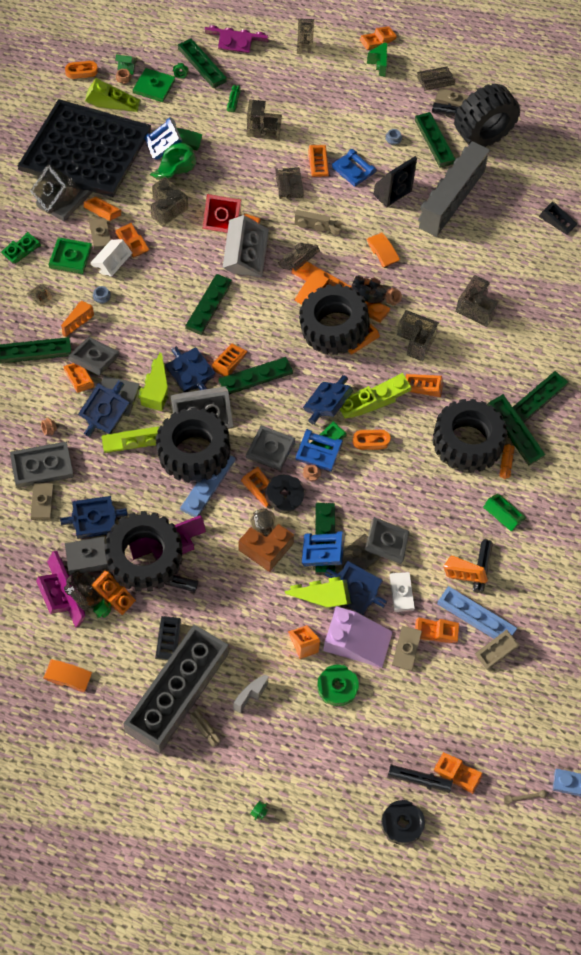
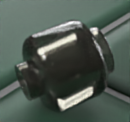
[250,508,277,537]

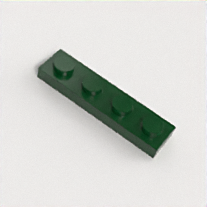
[178,38,227,88]
[415,112,456,168]
[185,274,232,335]
[0,337,71,364]
[218,357,293,395]
[513,371,569,423]
[487,394,546,466]
[315,503,335,575]

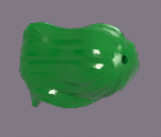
[149,143,196,180]

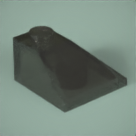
[30,164,80,214]

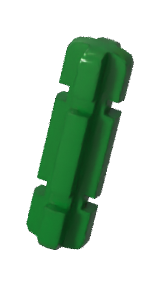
[227,85,241,112]

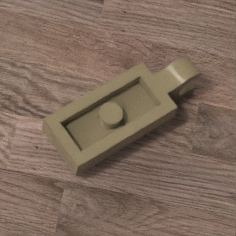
[294,210,342,235]

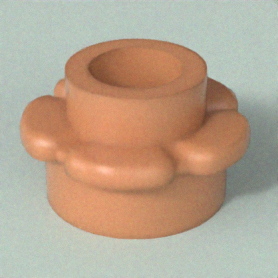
[116,69,132,84]
[385,288,402,306]
[41,417,57,436]
[303,465,321,481]

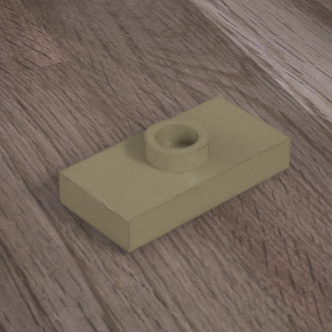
[435,87,469,107]
[89,218,111,250]
[31,483,54,520]
[392,626,422,671]
[475,629,520,670]

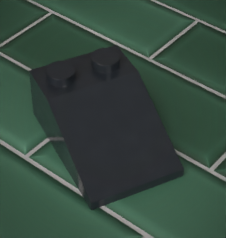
[373,156,417,207]

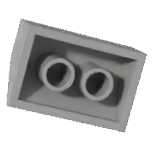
[223,215,269,277]
[170,387,233,428]

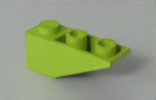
[85,78,140,112]
[138,352,168,412]
[285,577,351,608]

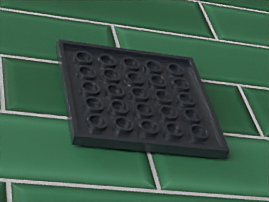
[17,99,151,198]

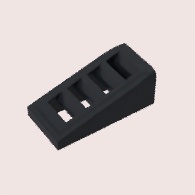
[539,201,578,235]
[155,616,182,661]

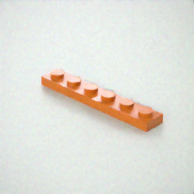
[292,259,390,323]

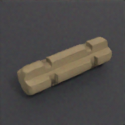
[190,710,221,747]

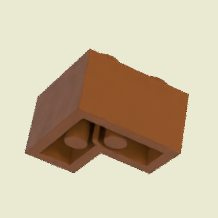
[238,524,294,572]

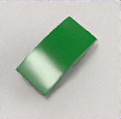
[167,128,203,151]
[1,232,41,264]

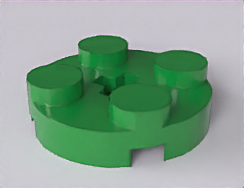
[317,664,359,706]

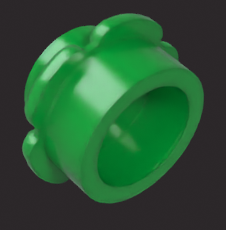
[173,63,189,79]
[93,599,111,618]
[250,800,269,821]

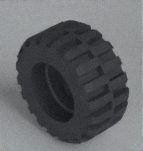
[454,83,520,148]
[299,284,370,355]
[432,399,507,473]
[156,408,231,483]
[105,511,183,592]

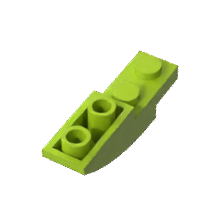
[339,373,412,419]

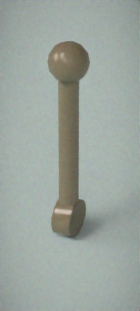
[504,790,547,804]

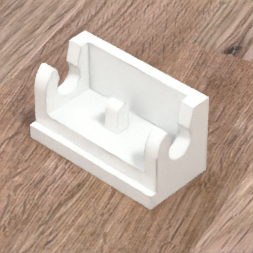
[91,239,132,276]

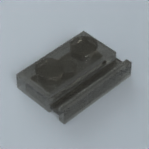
[417,66,456,91]
[275,167,304,199]
[278,243,320,271]
[341,534,382,570]

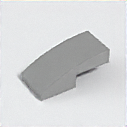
[233,675,269,714]

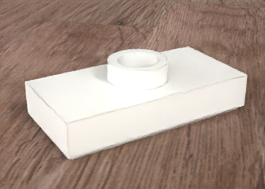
[389,572,415,612]

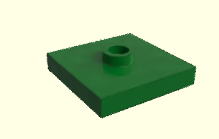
[133,68,175,102]
[48,237,92,274]

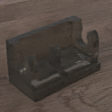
[297,18,314,54]

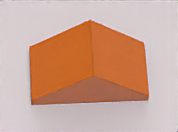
[288,625,320,659]

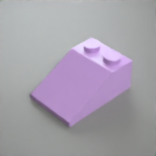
[323,606,393,668]

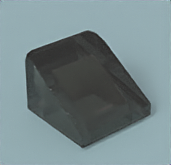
[26,284,54,307]

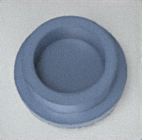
[385,129,402,145]
[93,286,111,303]

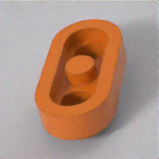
[65,61,98,79]
[352,430,391,450]

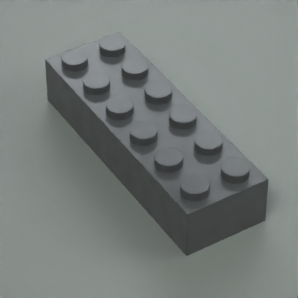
[418,141,490,237]
[123,624,229,754]

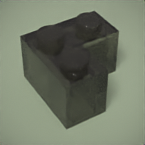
[247,99,282,140]
[151,177,188,227]
[455,275,498,327]
[397,310,439,362]

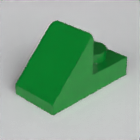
[367,42,387,77]
[115,54,137,75]

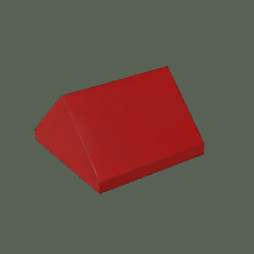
[202,194,241,233]

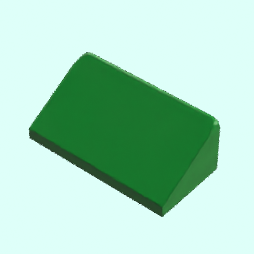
[483,493,526,532]

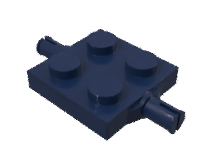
[165,346,216,393]
[303,375,353,425]
[78,380,130,438]
[60,496,128,539]
[324,561,387,615]

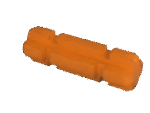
[499,444,515,479]

